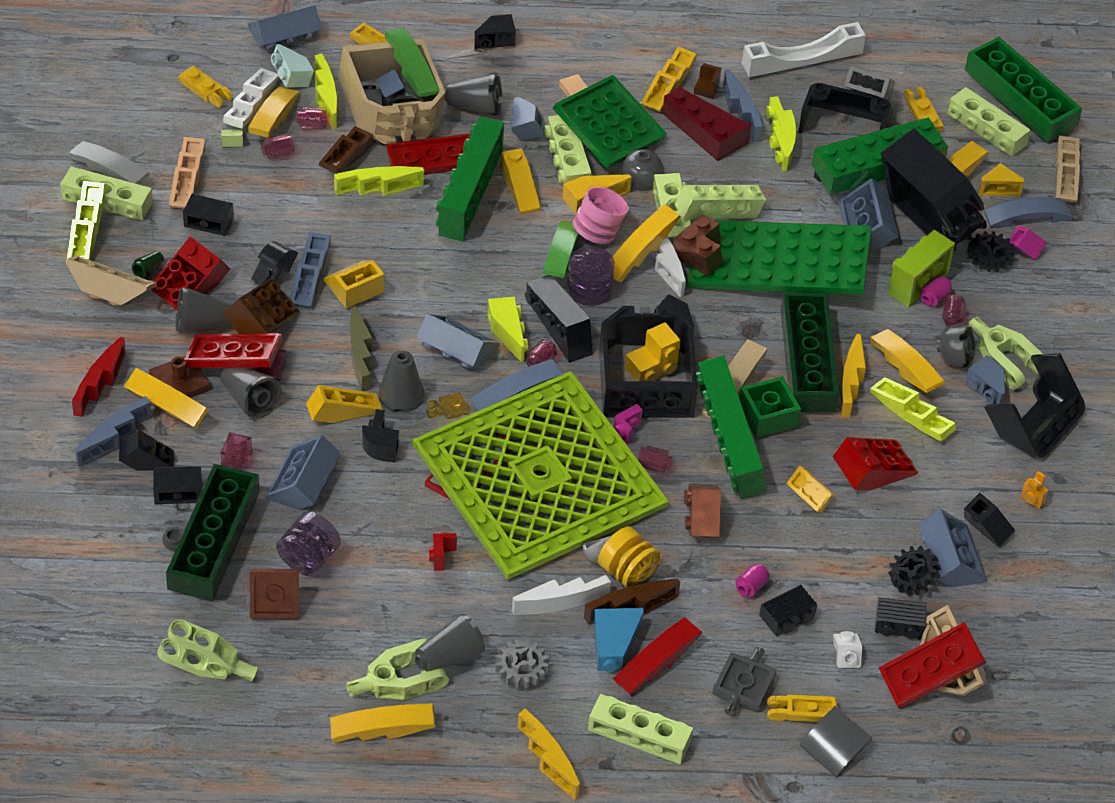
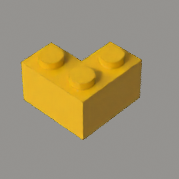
[625,322,680,381]

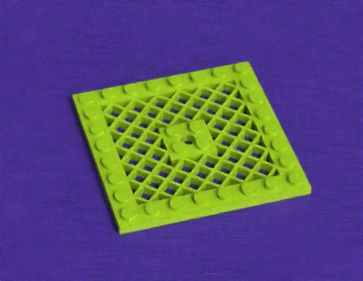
[412,371,669,580]

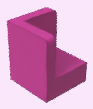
[1009,225,1047,260]

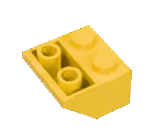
[324,260,384,309]

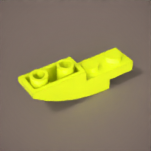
[766,96,796,172]

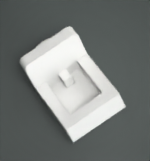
[833,631,862,668]

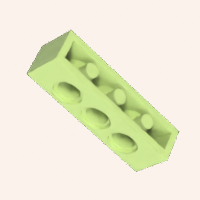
[947,87,1031,157]
[544,115,591,184]
[60,166,153,221]
[653,173,693,247]
[675,185,766,219]
[588,694,693,764]

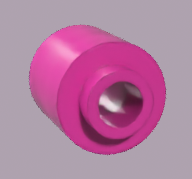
[920,276,952,307]
[735,564,769,597]

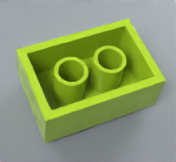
[888,230,955,307]

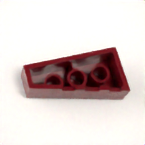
[662,87,751,161]

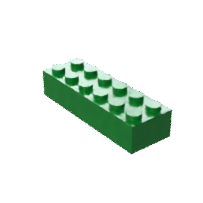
[965,37,1082,142]
[436,116,504,242]
[811,117,948,195]
[696,355,767,499]

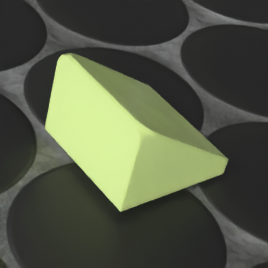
[221,129,243,147]

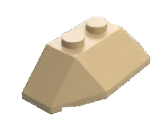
[66,255,156,306]
[920,605,986,696]

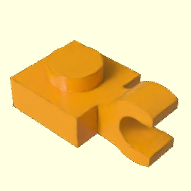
[1020,471,1049,509]

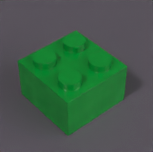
[739,376,801,438]

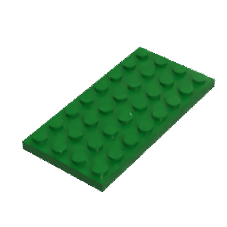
[687,220,872,295]

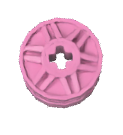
[572,187,629,244]

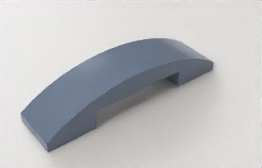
[984,197,1073,229]

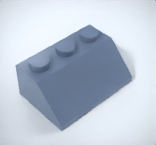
[248,5,322,49]
[839,178,899,248]
[416,313,500,369]
[265,435,340,509]
[918,509,987,587]

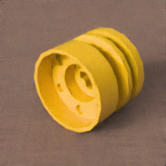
[598,526,662,588]

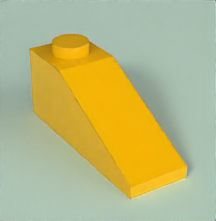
[500,148,541,215]
[562,174,632,214]
[306,385,383,423]

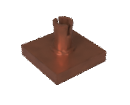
[149,356,210,398]
[250,569,299,618]

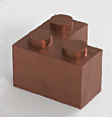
[673,214,723,276]
[684,484,721,537]

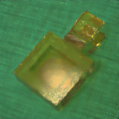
[426,392,468,420]

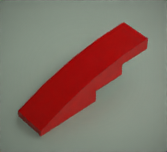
[72,337,126,417]
[613,617,702,697]

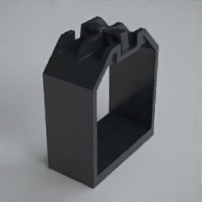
[880,128,987,252]
[599,306,698,418]

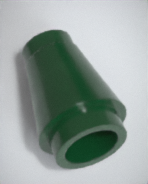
[132,251,164,278]

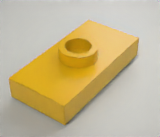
[350,22,388,45]
[786,465,835,513]

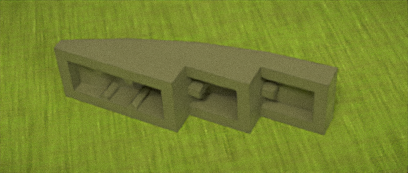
[350,306,372,391]

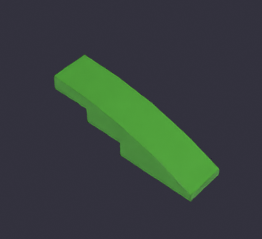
[385,27,439,97]
[543,220,580,278]

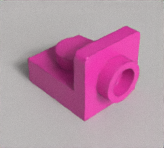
[613,404,643,444]

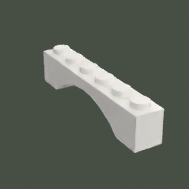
[742,22,866,77]

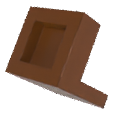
[694,63,722,99]

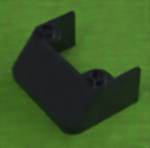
[798,83,892,133]
[984,353,1085,458]

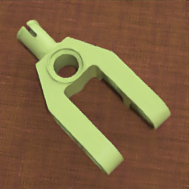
[968,316,1043,390]
[157,619,258,682]
[346,639,449,700]

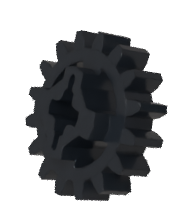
[967,231,1015,272]
[888,546,941,596]

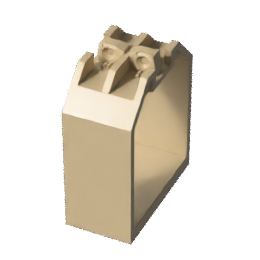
[338,39,445,144]

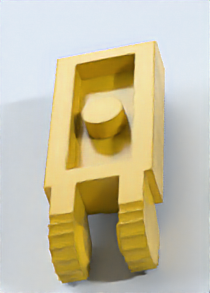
[178,65,233,108]
[904,86,944,132]
[767,694,837,722]

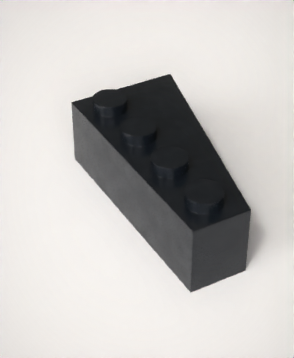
[525,275,593,363]

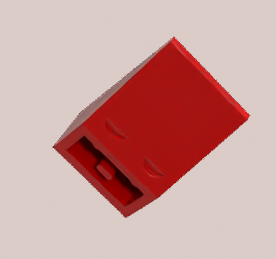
[151,236,231,311]
[832,437,918,490]

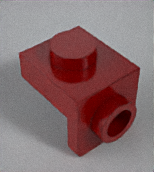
[428,532,457,571]

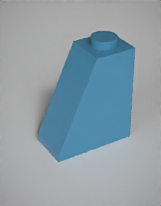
[593,608,643,672]

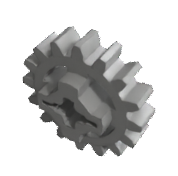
[495,639,549,689]

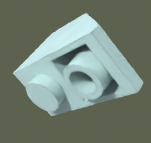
[271,44,314,88]

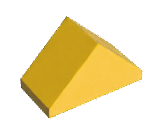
[978,163,1024,197]

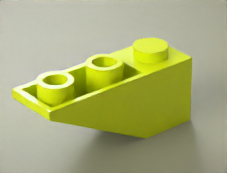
[487,297,528,362]

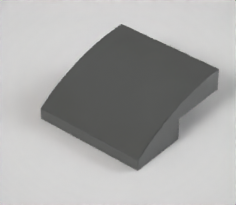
[800,706,872,777]

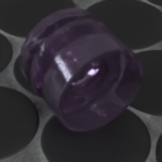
[567,247,615,306]
[276,511,341,576]

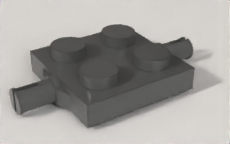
[712,647,777,716]

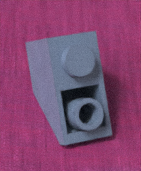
[510,97,545,141]
[965,355,1005,405]

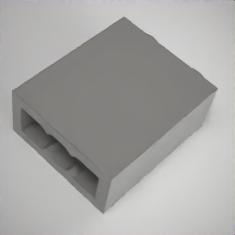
[844,66,896,101]

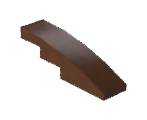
[319,126,377,174]
[584,578,680,625]

